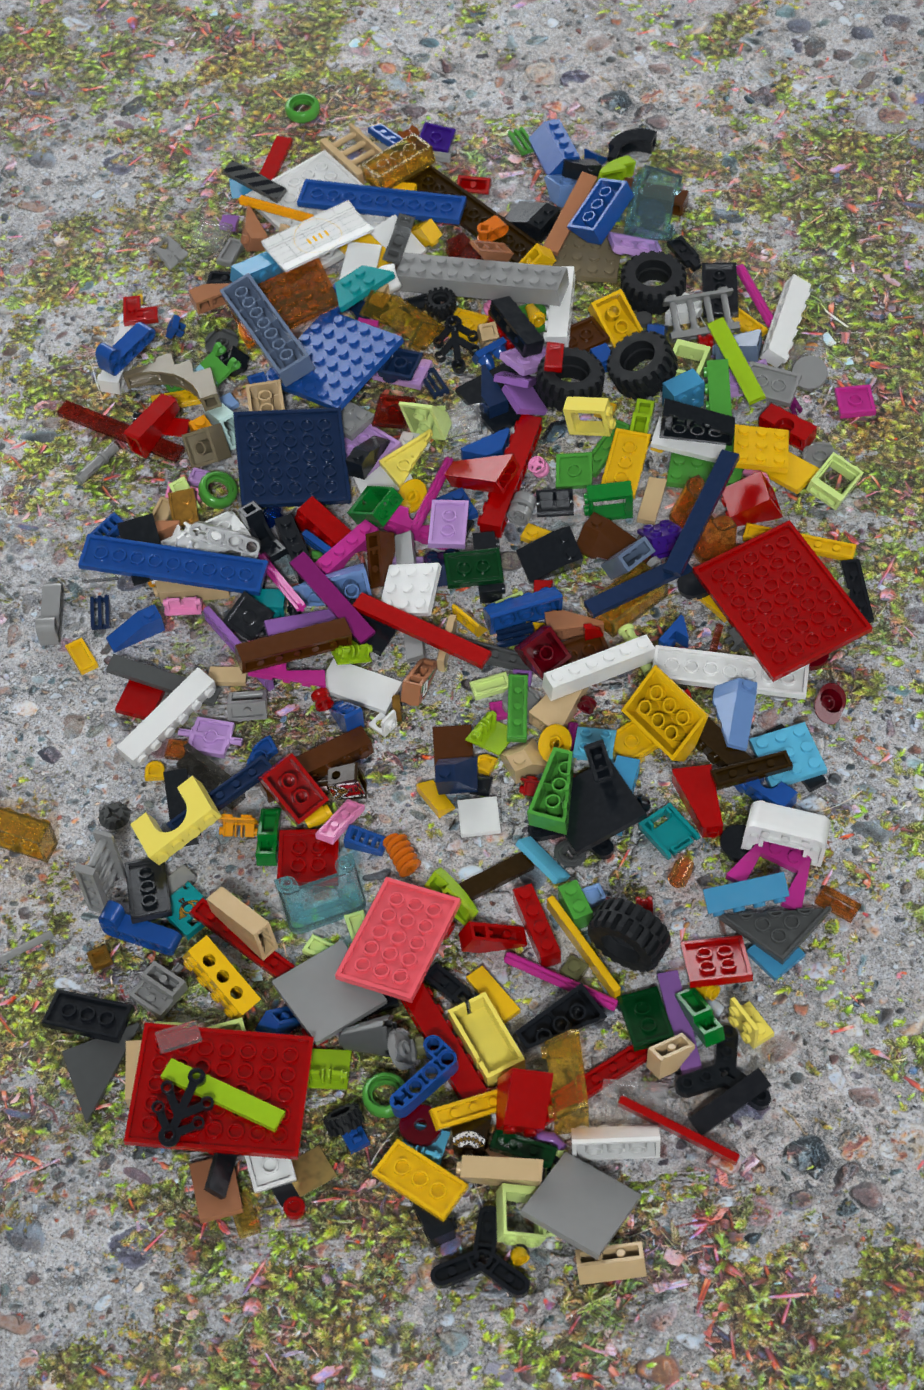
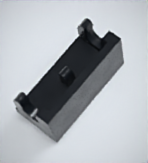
[536,488,574,517]

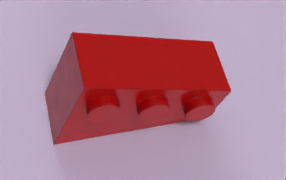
[294,496,351,548]

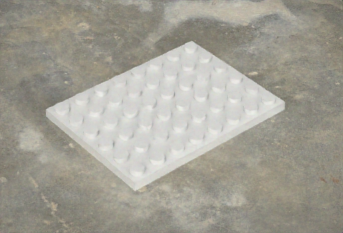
[245,150,390,271]

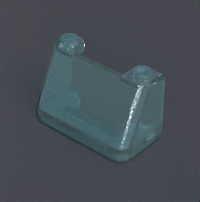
[623,164,683,241]
[274,853,366,934]

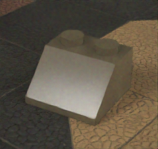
[181,423,232,469]

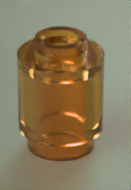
[667,857,694,888]

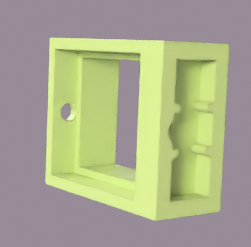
[673,339,711,378]
[806,452,864,510]
[496,1183,547,1248]

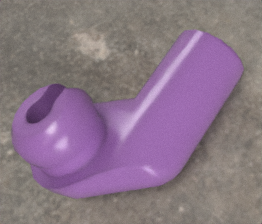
[533,1131,567,1150]

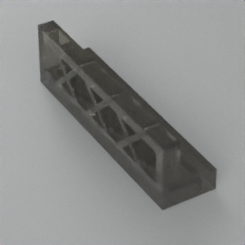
[176,743,246,810]

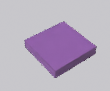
[502,385,548,415]

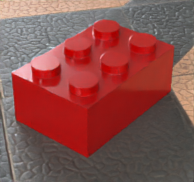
[258,753,329,825]

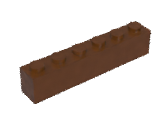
[235,617,352,674]
[258,726,374,803]

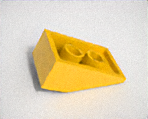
[588,289,643,348]

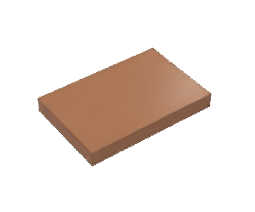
[189,1158,244,1223]

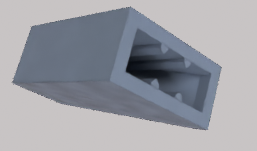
[712,329,762,362]
[601,536,655,580]

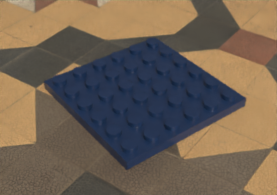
[233,408,351,508]

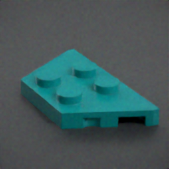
[335,265,395,312]

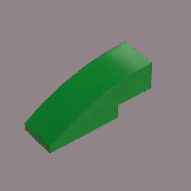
[255,809,281,866]
[675,988,725,1048]

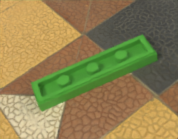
[592,419,631,478]
[507,674,528,743]

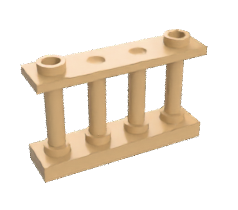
[320,123,391,185]

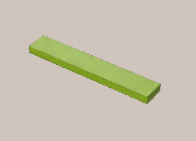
[707,317,766,406]
[161,1058,286,1132]

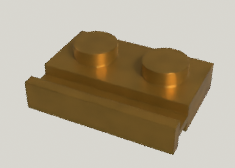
[168,488,200,528]

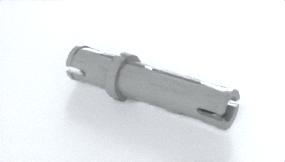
[74,442,120,485]

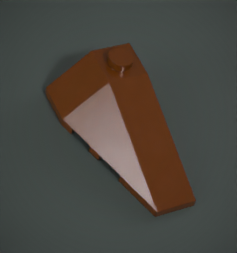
[577,512,651,569]

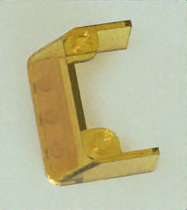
[359,290,446,352]
[541,1029,589,1135]

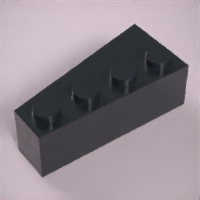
[659,398,735,446]
[512,983,607,1054]

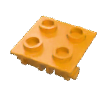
[217,814,259,838]

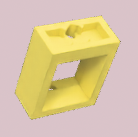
[563,396,616,436]

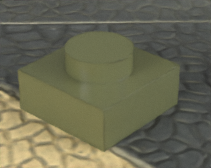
[560,955,589,982]

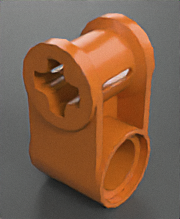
[477,215,509,242]

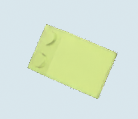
[399,401,452,440]

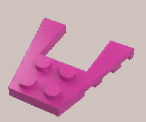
[247,640,326,688]
[725,841,811,910]

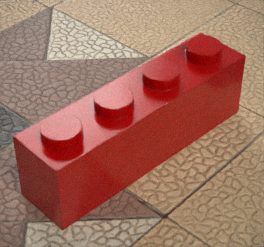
[512,883,561,968]

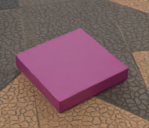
[834,384,876,419]

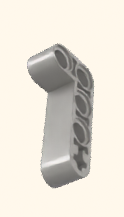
[189,521,261,559]
[35,583,64,646]

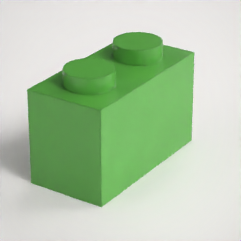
[558,879,593,930]

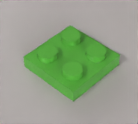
[556,452,593,489]

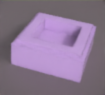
[187,467,210,487]

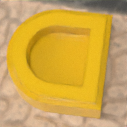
[478,754,498,776]
[144,761,165,781]

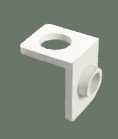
[369,710,398,737]

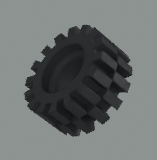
[425,287,456,319]
[322,1103,365,1137]

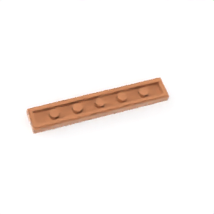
[543,171,598,256]

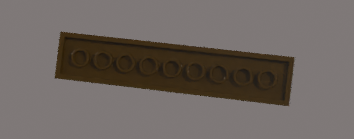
[405,164,541,263]

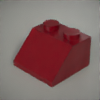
[514,625,572,680]

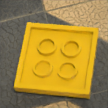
[733,424,789,474]

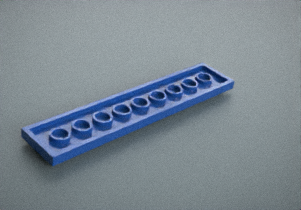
[297,179,467,225]
[78,534,268,596]

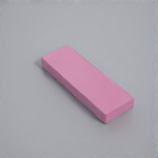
[315,799,365,845]

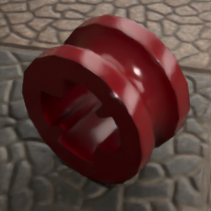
[577,695,597,714]

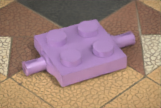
[178,716,243,759]

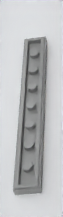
[394,530,426,663]

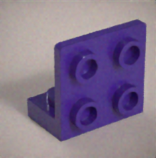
[637,520,683,559]

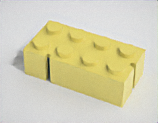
[448,992,526,1088]

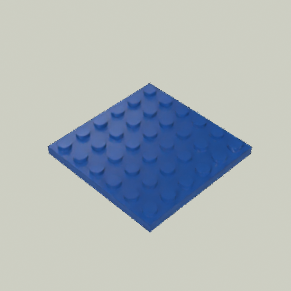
[265,311,404,410]

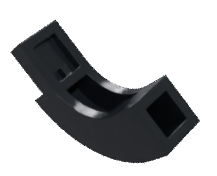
[607,129,657,162]
[238,501,288,562]

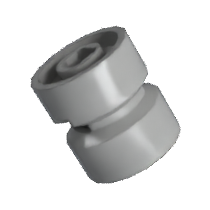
[507,491,536,526]

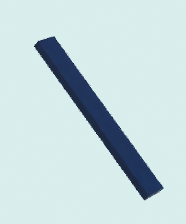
[663,449,740,577]

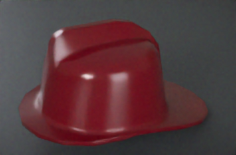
[814,683,846,725]

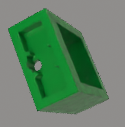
[583,481,633,520]
[347,486,404,527]

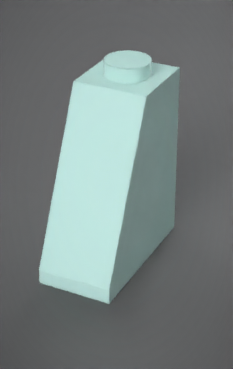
[203,403,236,451]

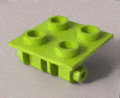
[331,640,373,665]
[465,711,510,756]
[308,1048,352,1090]

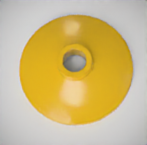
[398,479,427,514]
[538,724,572,762]

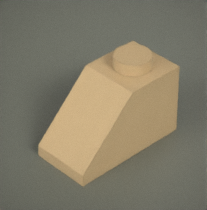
[646,1033,695,1079]

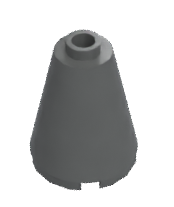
[338,1015,398,1057]

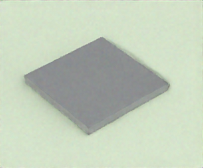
[272,940,387,1046]
[520,1151,641,1260]

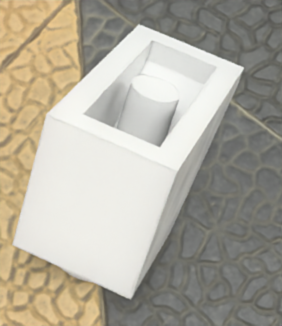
[665,292,703,326]

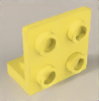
[728,997,774,1049]

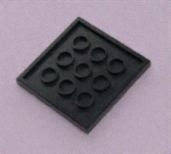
[455,363,549,434]
[563,759,648,856]

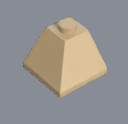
[499,738,547,784]

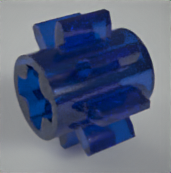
[263,506,284,529]

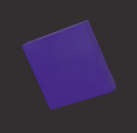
[416,122,456,153]

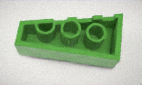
[527,747,574,835]

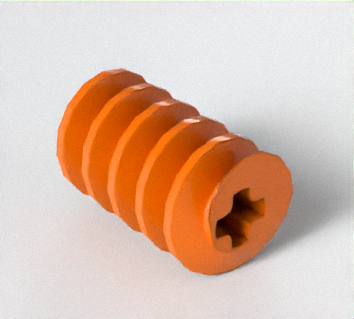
[382,833,421,878]

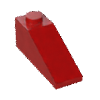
[458,921,527,953]

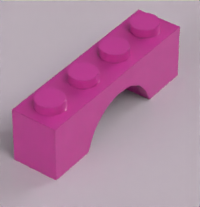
[384,505,449,550]
[315,519,379,575]

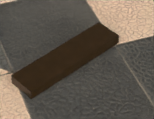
[710,750,793,790]
[459,852,534,901]

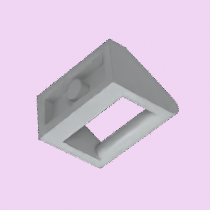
[227,690,268,722]

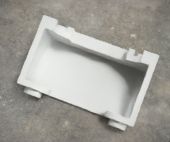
[741,800,830,867]

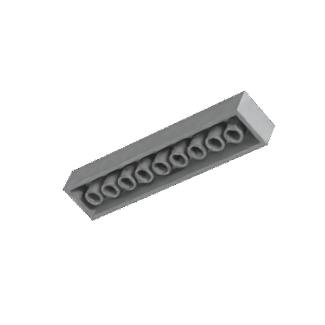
[396,253,569,306]

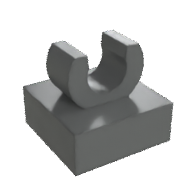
[725,627,748,652]

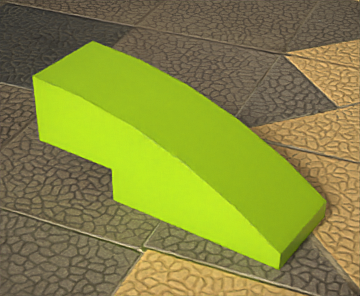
[597,155,636,181]
[630,398,655,434]
[424,867,479,926]

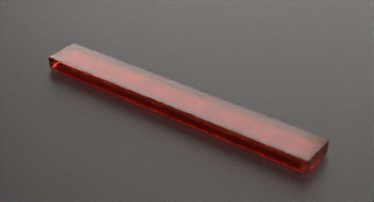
[57,400,185,463]

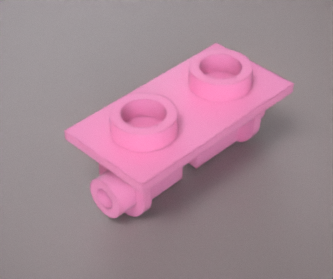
[163,596,202,616]

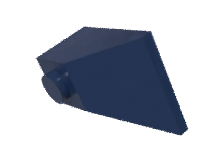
[435,756,478,795]

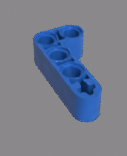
[95,322,156,376]
[98,900,182,956]
[389,1035,459,1118]

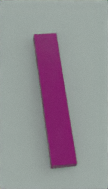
[289,551,376,645]

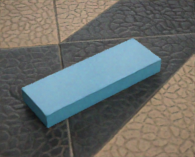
[515,836,570,884]

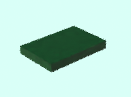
[443,547,504,589]
[617,986,674,1052]

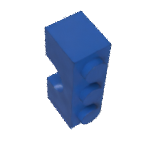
[734,777,798,808]

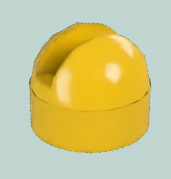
[510,1246,530,1266]

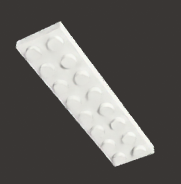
[652,645,809,700]

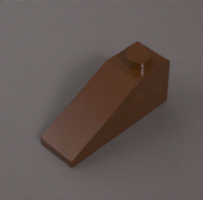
[366,531,395,589]

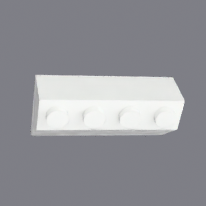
[571,1123,661,1161]

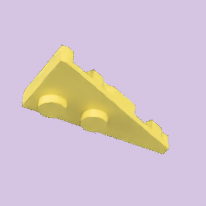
[379,429,433,488]

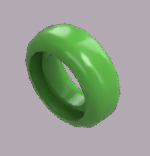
[285,93,320,124]
[198,471,238,509]
[362,1072,407,1118]

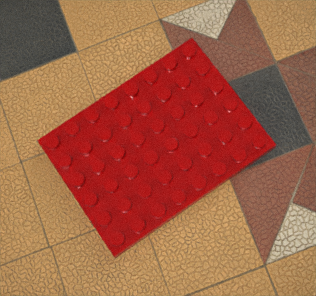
[693,520,873,682]
[124,1022,314,1160]

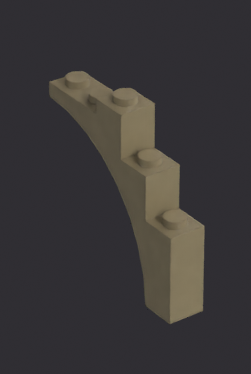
[122,352,222,412]

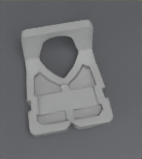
[148,235,188,270]

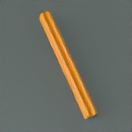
[239,195,314,222]

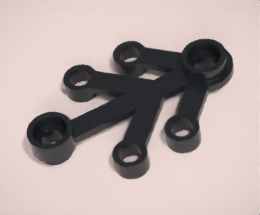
[433,315,480,374]
[151,1068,214,1147]

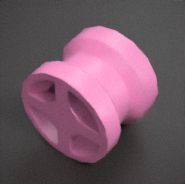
[528,456,550,478]

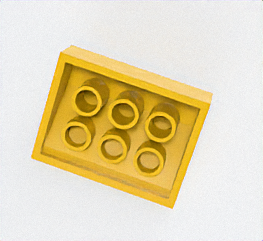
[621,665,709,762]

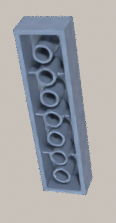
[219,273,315,387]

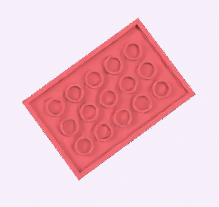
[335,877,461,1003]

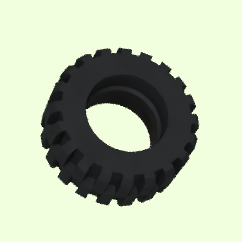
[621,251,687,316]
[607,330,678,400]
[536,347,605,412]
[588,898,671,972]

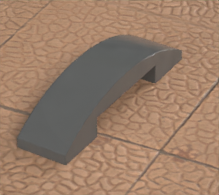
[382,213,415,265]

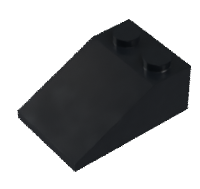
[504,201,560,243]
[516,526,584,584]

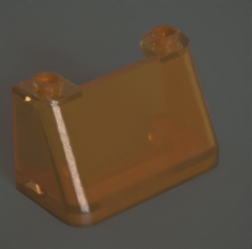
[669,475,737,564]

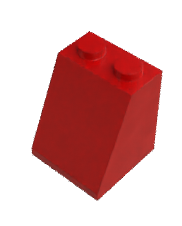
[721,471,783,526]
[496,1068,553,1137]

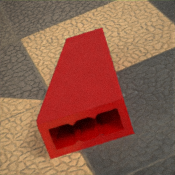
[123,393,180,458]
[444,454,520,494]
[672,764,723,838]

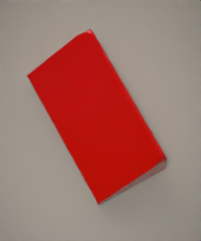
[457,175,492,195]
[163,418,190,437]

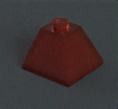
[372,394,416,429]

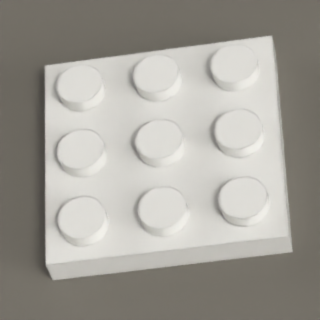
[381,563,442,616]

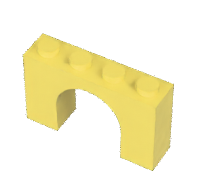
[130,775,222,865]

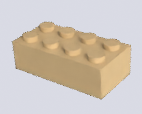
[245,379,285,411]

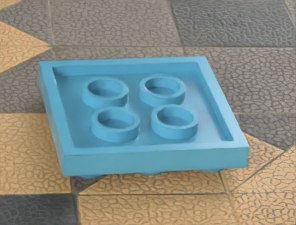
[749,722,827,788]

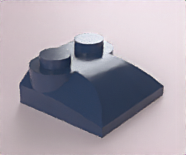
[378,348,423,383]

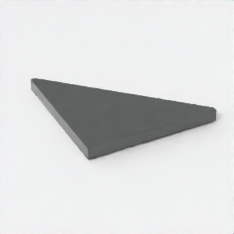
[719,906,832,965]
[62,1022,141,1123]

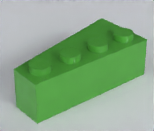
[703,359,732,416]

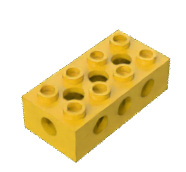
[182,935,261,1019]

